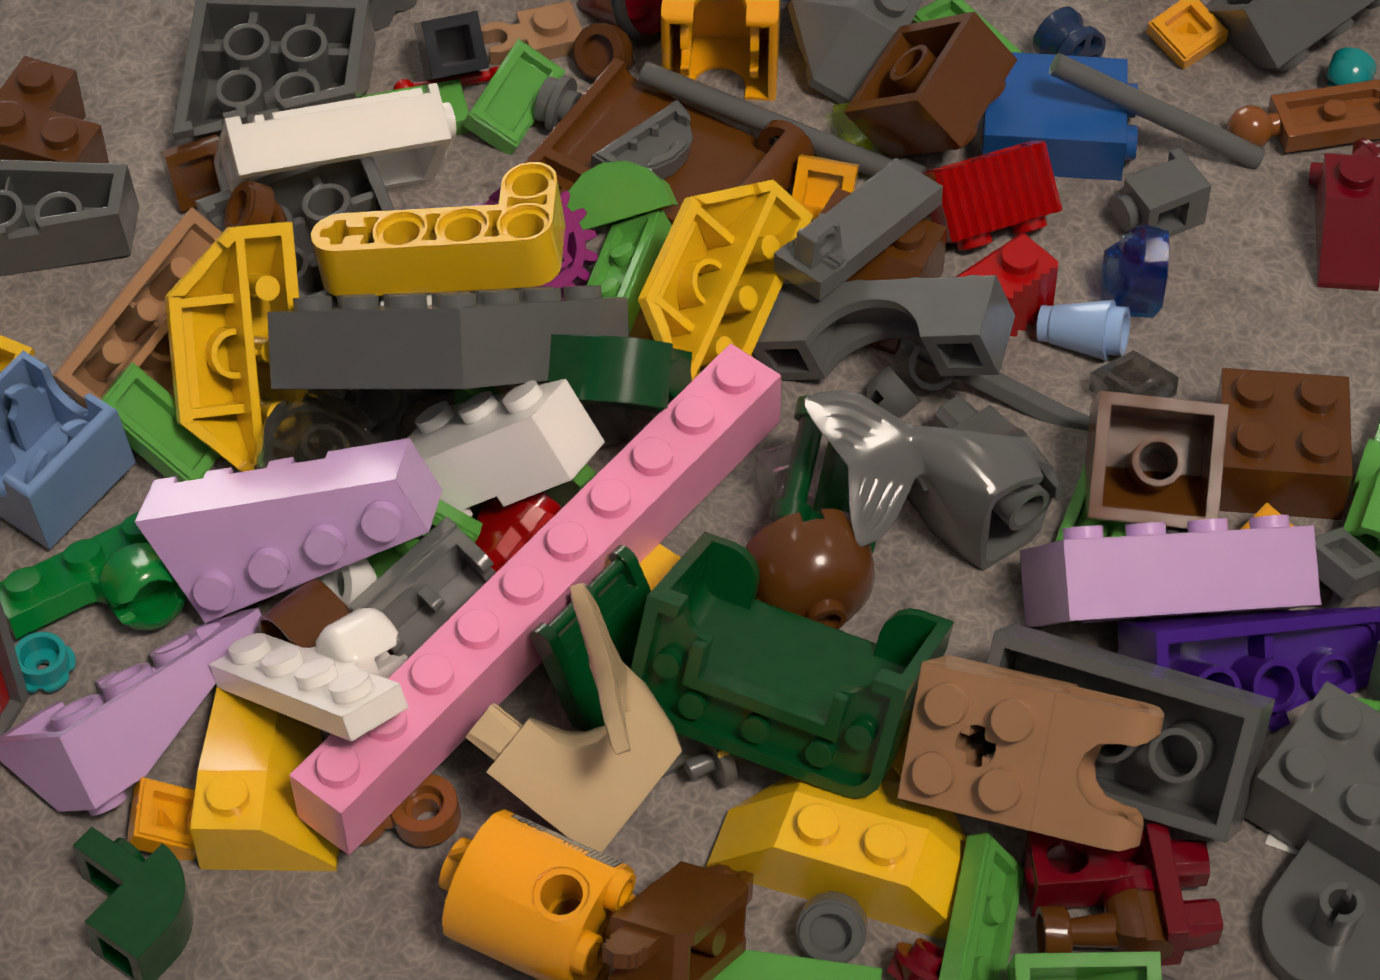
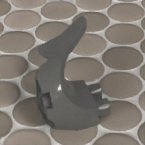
[803,390,1062,571]

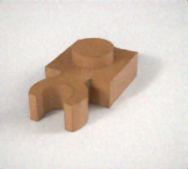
[481,0,582,65]

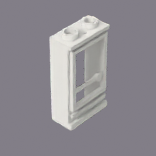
[214,83,456,192]

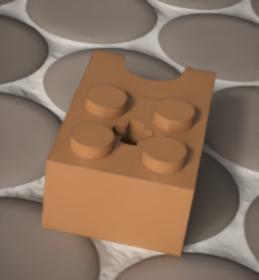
[897,655,1164,851]

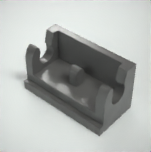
[349,516,496,659]

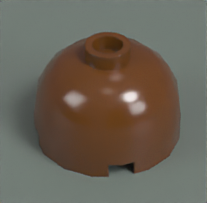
[745,509,875,629]

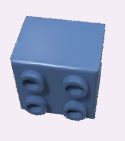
[0,350,135,550]

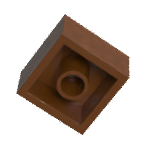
[844,12,1017,158]
[1215,368,1353,520]

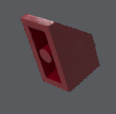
[1315,153,1380,291]

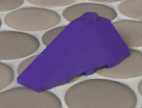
[1118,606,1380,732]

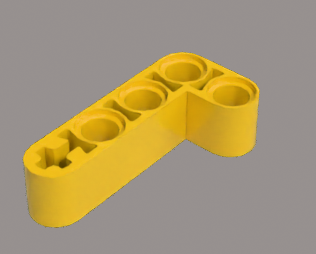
[311,162,566,297]

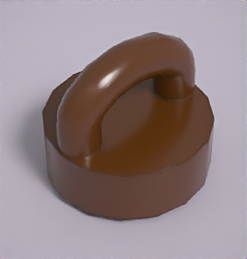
[573,23,635,80]
[224,179,287,229]

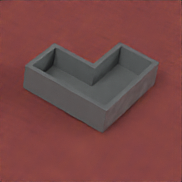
[267,285,629,389]

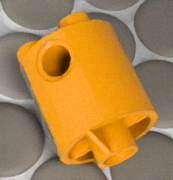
[439,809,636,980]

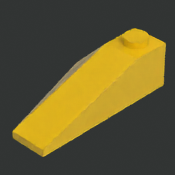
[190,687,339,871]

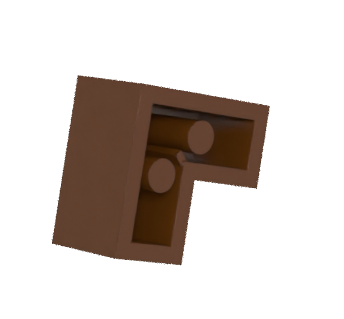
[0,55,109,164]

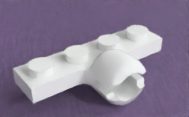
[209,608,409,742]

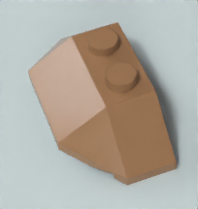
[53,207,222,409]

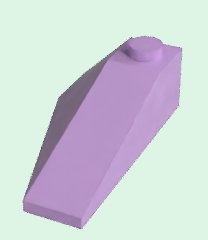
[0,608,262,816]

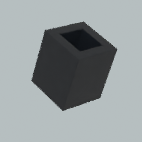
[414,11,489,80]

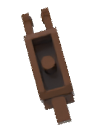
[602,861,754,980]

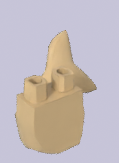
[465,583,682,853]

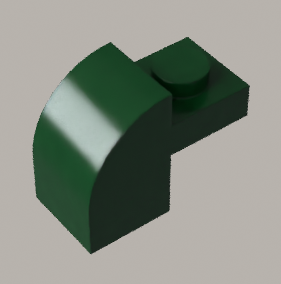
[547,334,692,414]
[73,827,193,980]

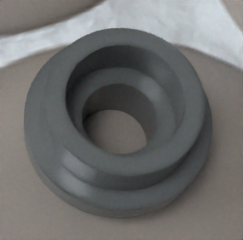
[534,75,582,132]

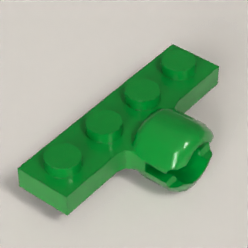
[0,512,187,639]

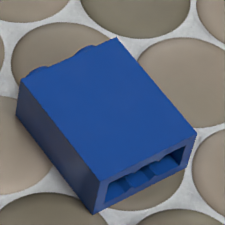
[982,52,1138,181]

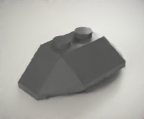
[788,0,922,108]

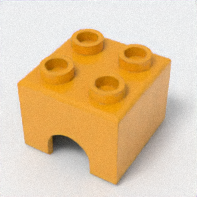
[661,0,781,101]

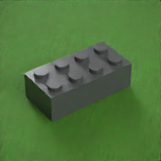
[980,623,1275,843]

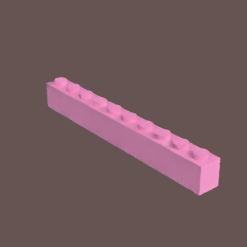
[289,344,781,855]

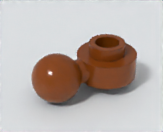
[359,774,461,847]

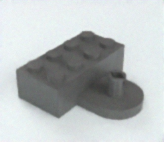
[1244,681,1380,980]

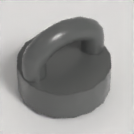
[796,891,868,963]

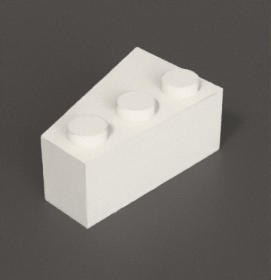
[408,379,605,539]

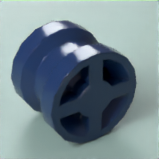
[1033,6,1106,57]

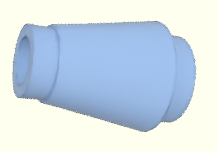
[1037,300,1130,361]

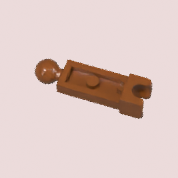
[1227,79,1380,153]

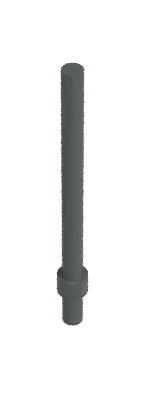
[639,61,926,177]

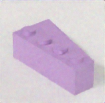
[135,438,442,623]
[1019,515,1321,628]

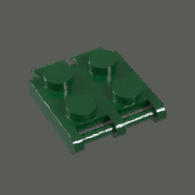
[530,545,651,732]

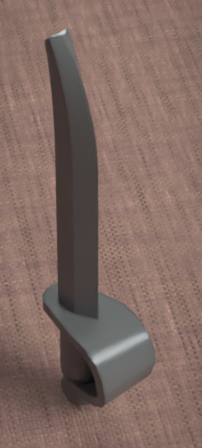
[899,339,1089,431]

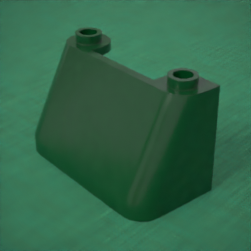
[631,531,954,798]

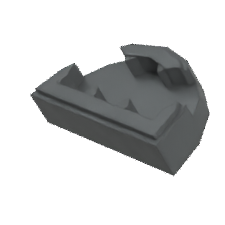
[591,99,693,179]

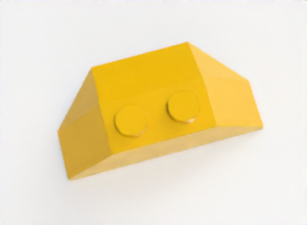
[638,180,813,381]
[165,222,314,472]
[707,775,967,941]

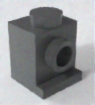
[1111,147,1211,247]

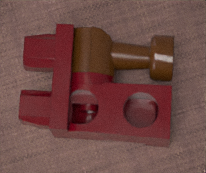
[1021,823,1223,966]

